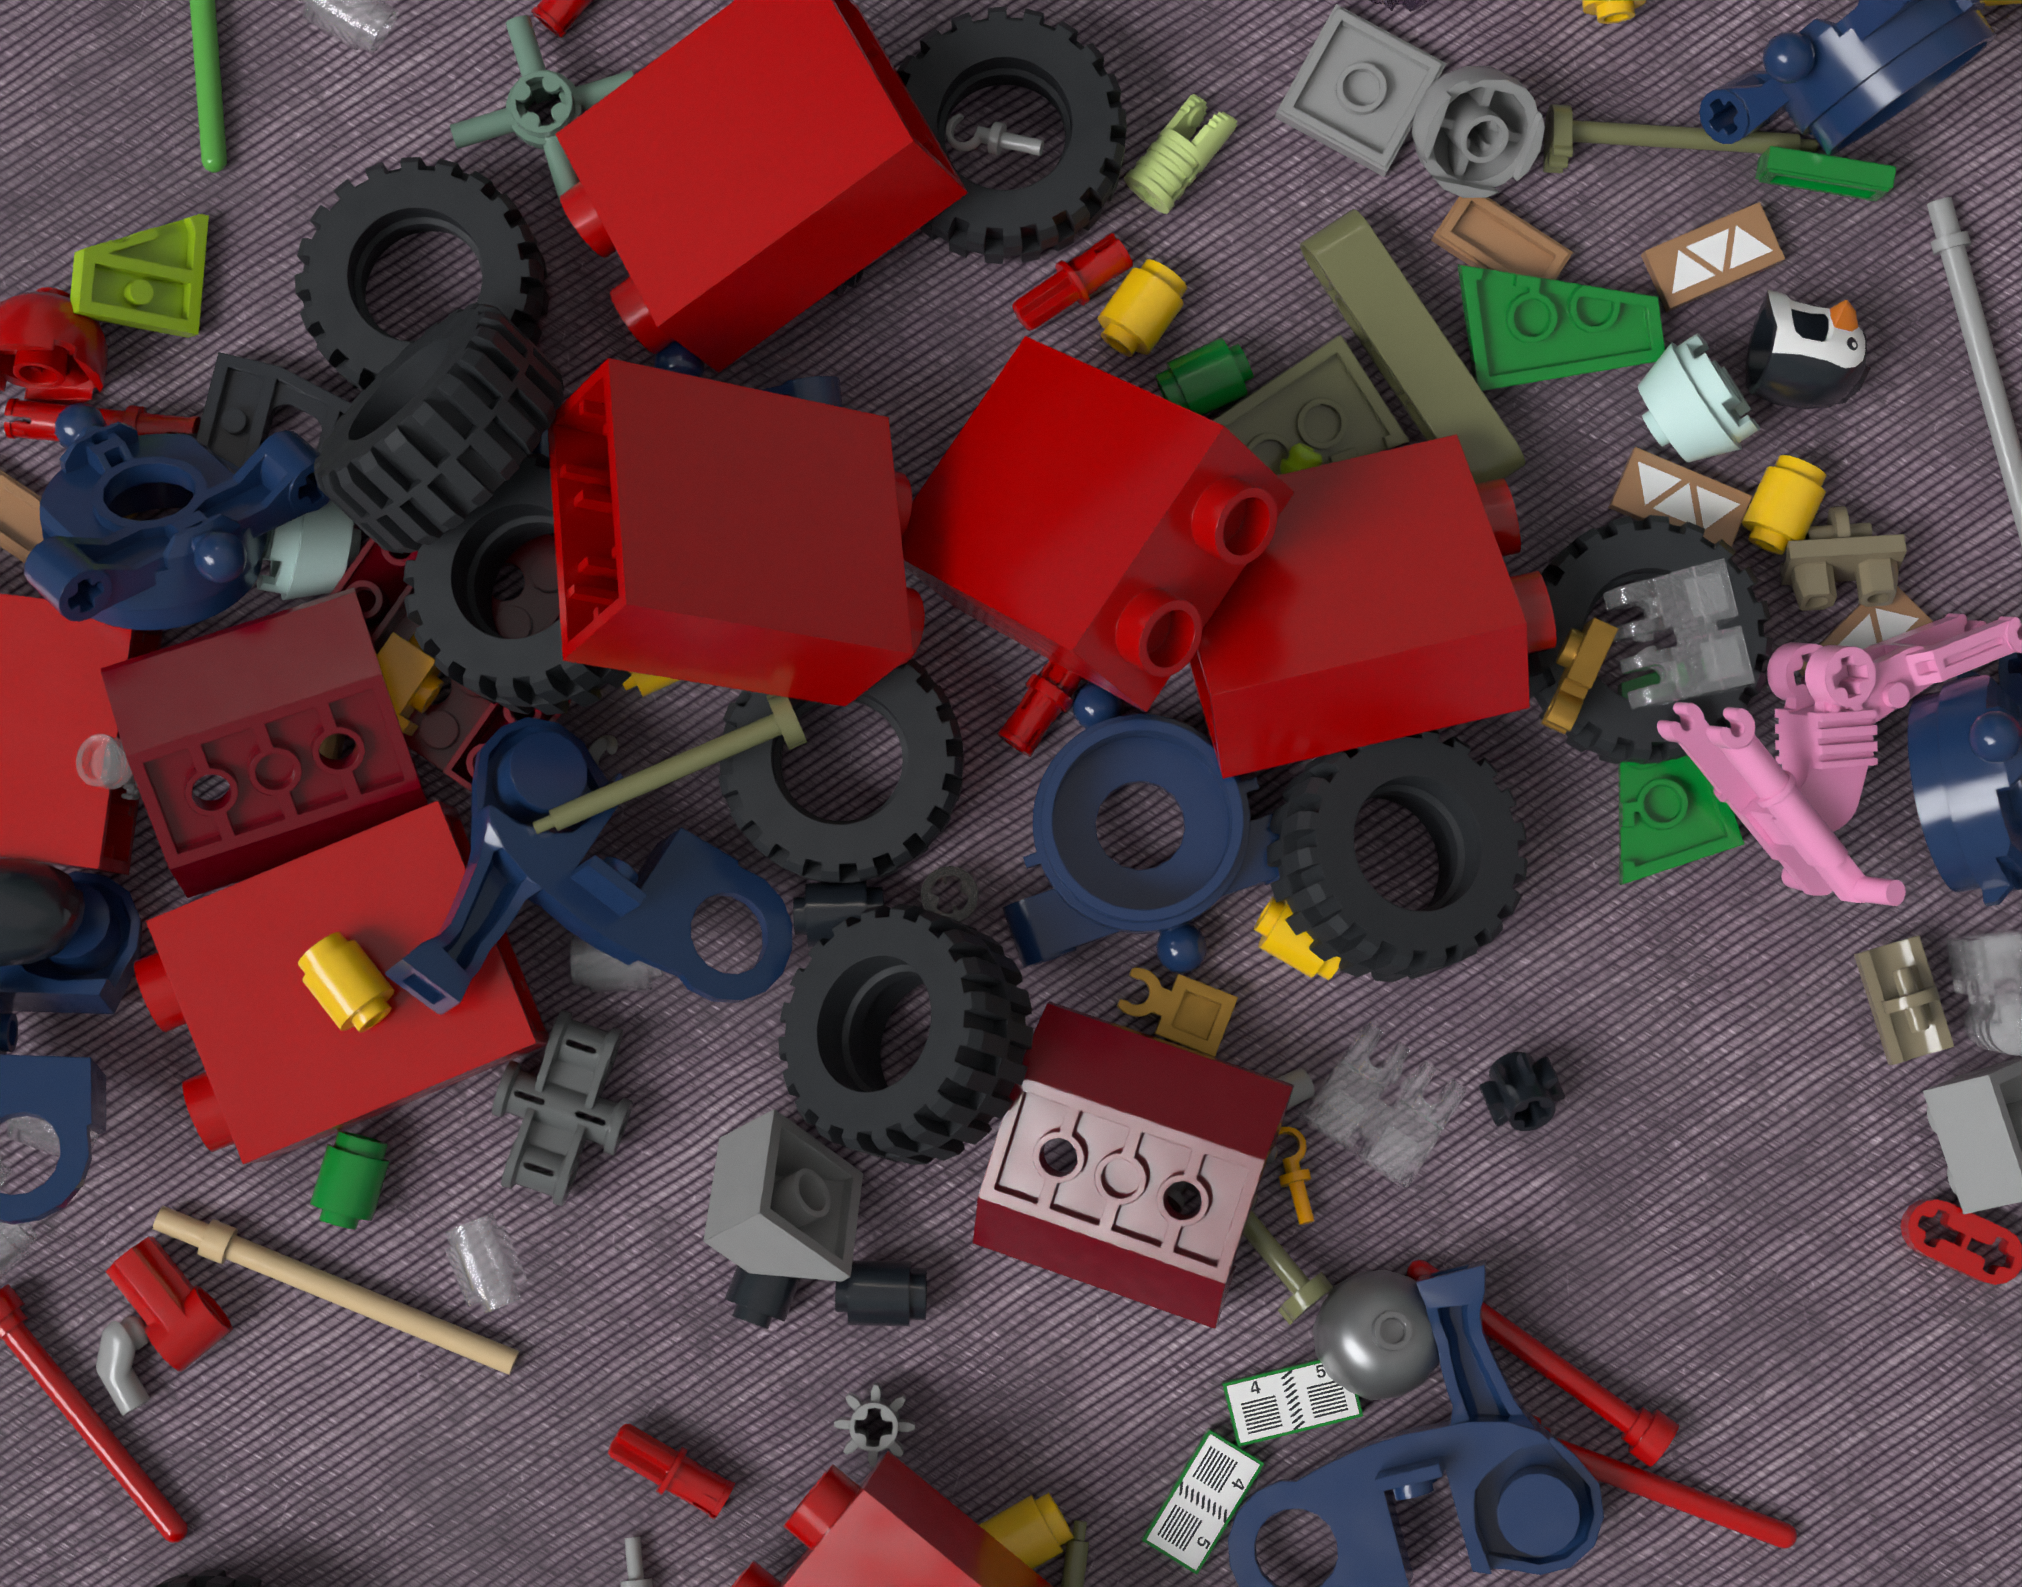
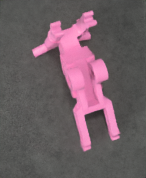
[1657,613,2022,906]

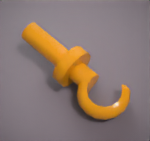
[1278,1126,1315,1225]

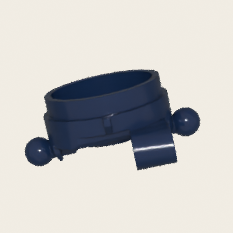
[1699,0,1997,156]
[24,403,330,630]
[1907,653,2022,907]
[1002,683,1280,973]

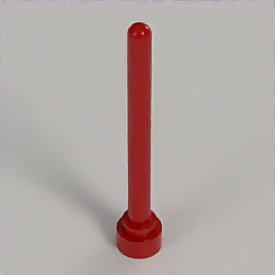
[1407,1260,1679,1467]
[0,1284,188,1543]
[1531,1414,1797,1549]

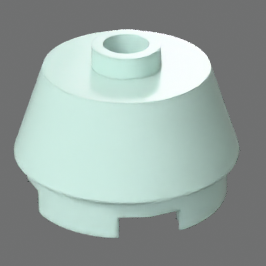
[1638,333,1760,462]
[257,500,361,600]

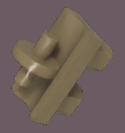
[1779,506,1907,611]
[1854,935,1954,1065]

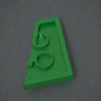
[1457,264,1665,391]
[1618,663,1744,886]

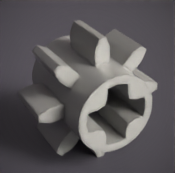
[834,1383,915,1467]

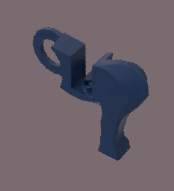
[385,717,792,1015]
[0,871,142,1225]
[1228,1260,1604,1587]

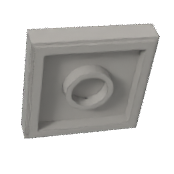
[1275,4,1447,177]

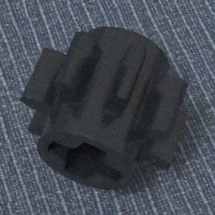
[1479,1052,1565,1131]

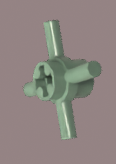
[450,15,634,203]

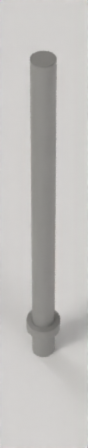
[1927,197,2022,546]

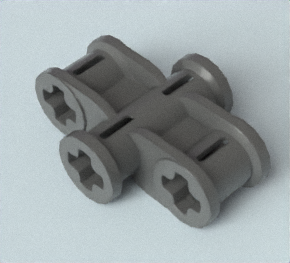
[492,1009,633,1207]

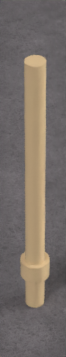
[153,1205,520,1375]

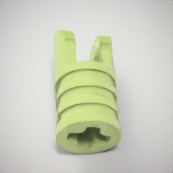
[1124,94,1238,214]

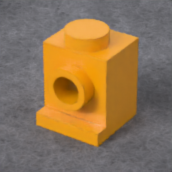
[377,632,444,736]

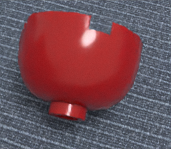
[0,287,108,405]

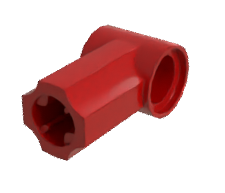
[105,1236,233,1372]

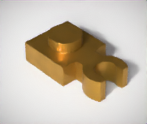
[1541,617,1619,735]
[1117,968,1238,1057]

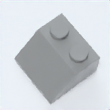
[1923,1056,2022,1214]
[703,1109,863,1282]

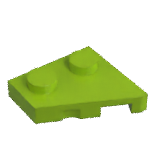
[70,214,209,338]

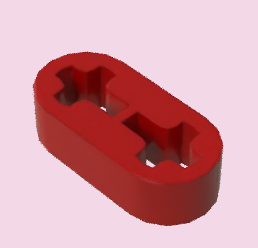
[1900,1198,2022,1285]

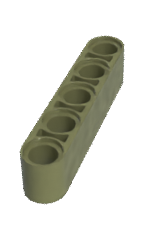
[1300,209,1526,484]

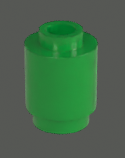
[1155,337,1254,416]
[310,1130,390,1230]

